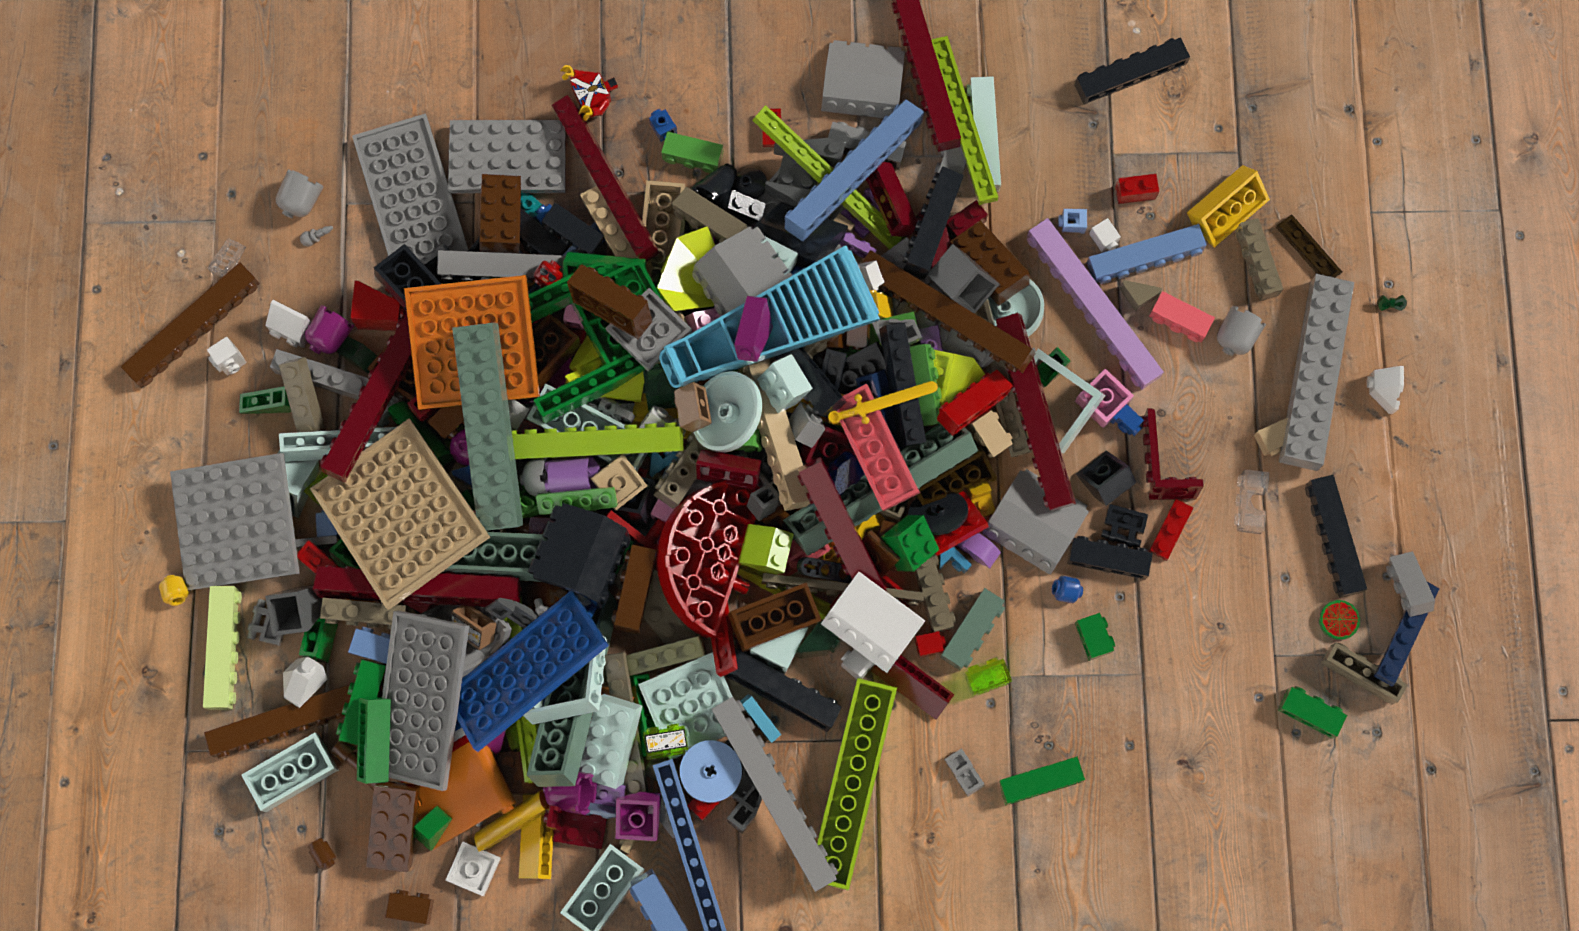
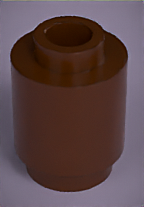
[308,838,337,870]

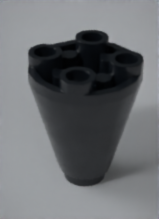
[690,163,737,206]

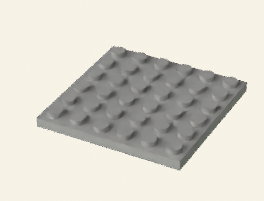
[170,453,300,591]

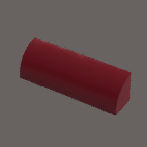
[871,655,955,720]

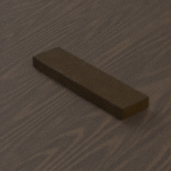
[1276,214,1343,278]

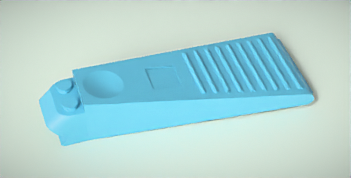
[659,246,880,388]

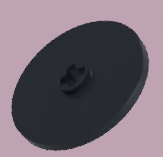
[908,492,969,535]

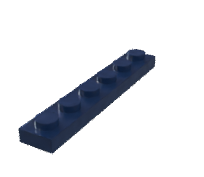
[1374,582,1440,686]

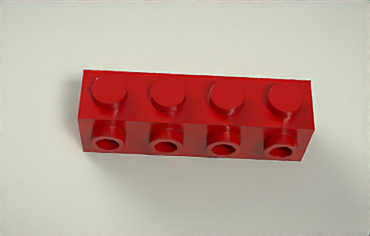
[937,369,1013,436]

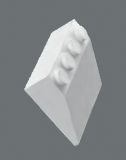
[821,572,925,673]

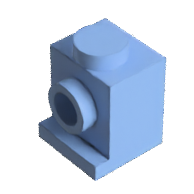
[1058,209,1087,234]

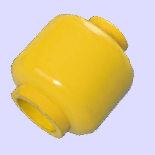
[159,575,189,606]

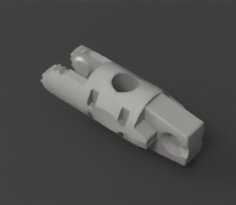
[588,397,635,423]

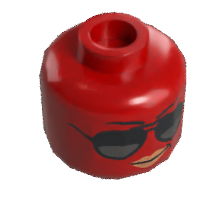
[533,260,563,288]

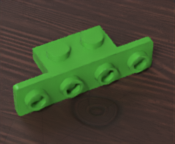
[536,487,618,515]

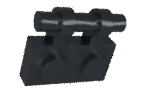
[1101,504,1148,547]

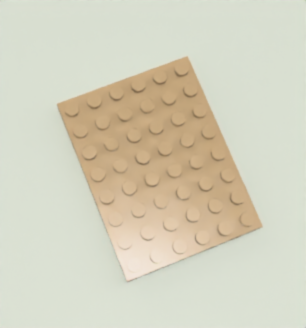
[310,418,490,610]

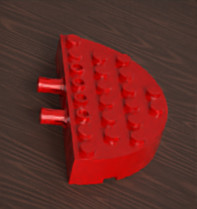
[657,481,760,638]

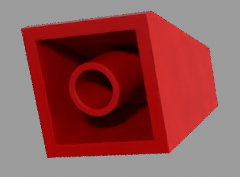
[351,280,406,332]

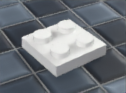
[446,841,501,896]

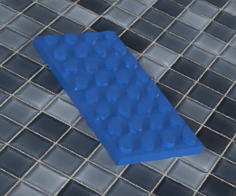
[457,591,609,752]

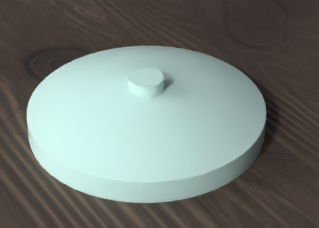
[988,280,1044,337]
[694,371,762,452]

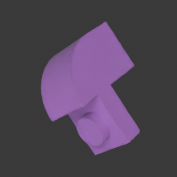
[954,533,1001,568]

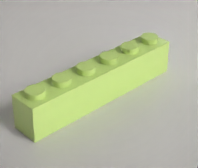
[203,586,242,710]

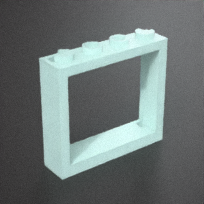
[1015,348,1106,454]
[523,636,607,725]

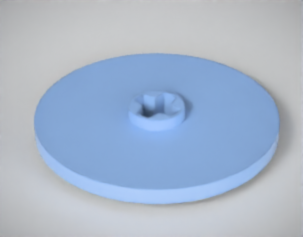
[680,740,742,803]

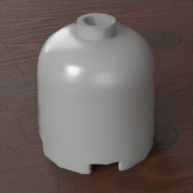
[275,169,324,219]
[1217,306,1266,356]

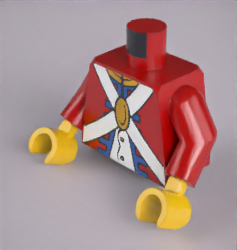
[560,65,618,121]

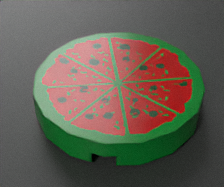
[1319,600,1360,640]

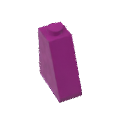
[734,296,773,362]

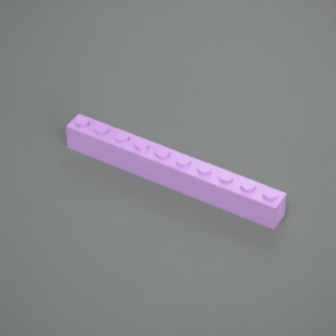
[1027,218,1164,390]

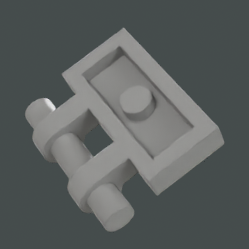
[247,599,283,646]

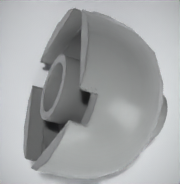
[519,457,551,497]

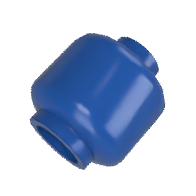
[1052,576,1083,603]

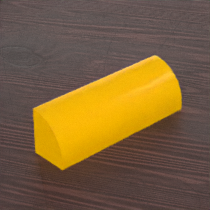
[474,790,550,852]
[519,795,553,879]

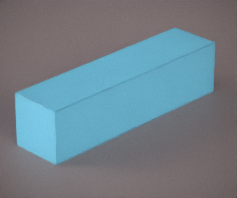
[740,694,781,743]

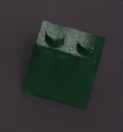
[643,363,683,411]
[796,619,841,659]

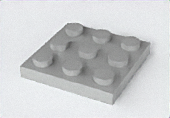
[606,288,692,371]

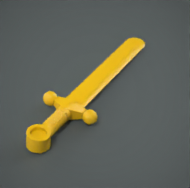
[828,381,938,425]

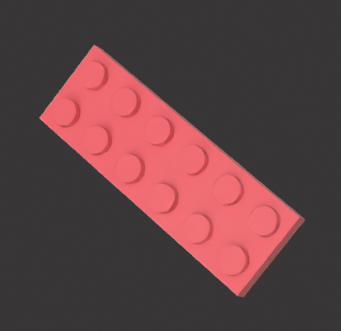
[837,384,920,511]

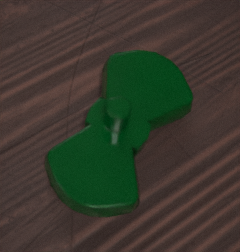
[1377,295,1407,311]

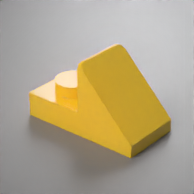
[967,481,995,517]

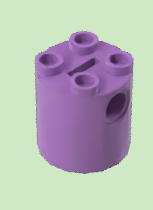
[545,455,601,493]

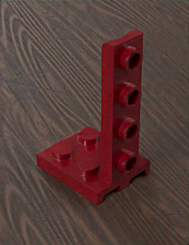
[1142,408,1204,500]
[544,805,607,849]

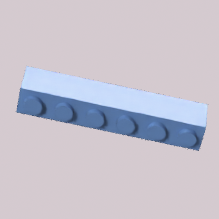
[1087,224,1207,284]

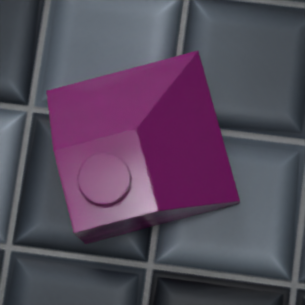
[615,792,661,841]

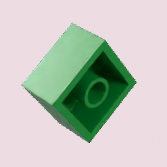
[881,515,939,572]

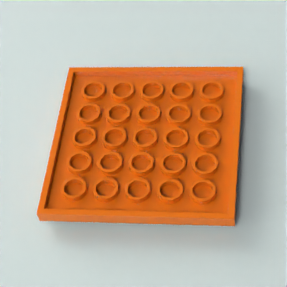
[404,275,540,410]

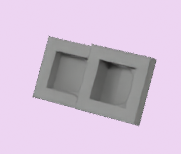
[945,748,985,797]

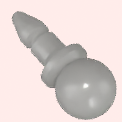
[300,226,333,247]

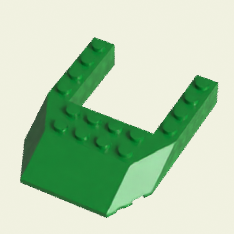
[529,262,662,424]

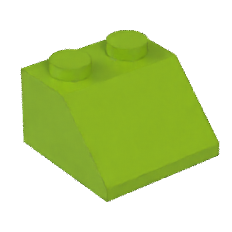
[738,524,794,575]

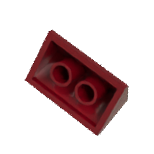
[696,449,761,490]

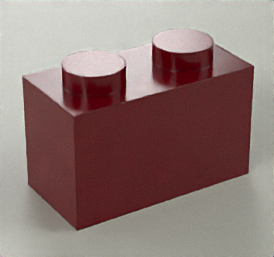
[946,200,988,240]

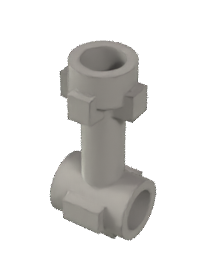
[377,392,405,428]

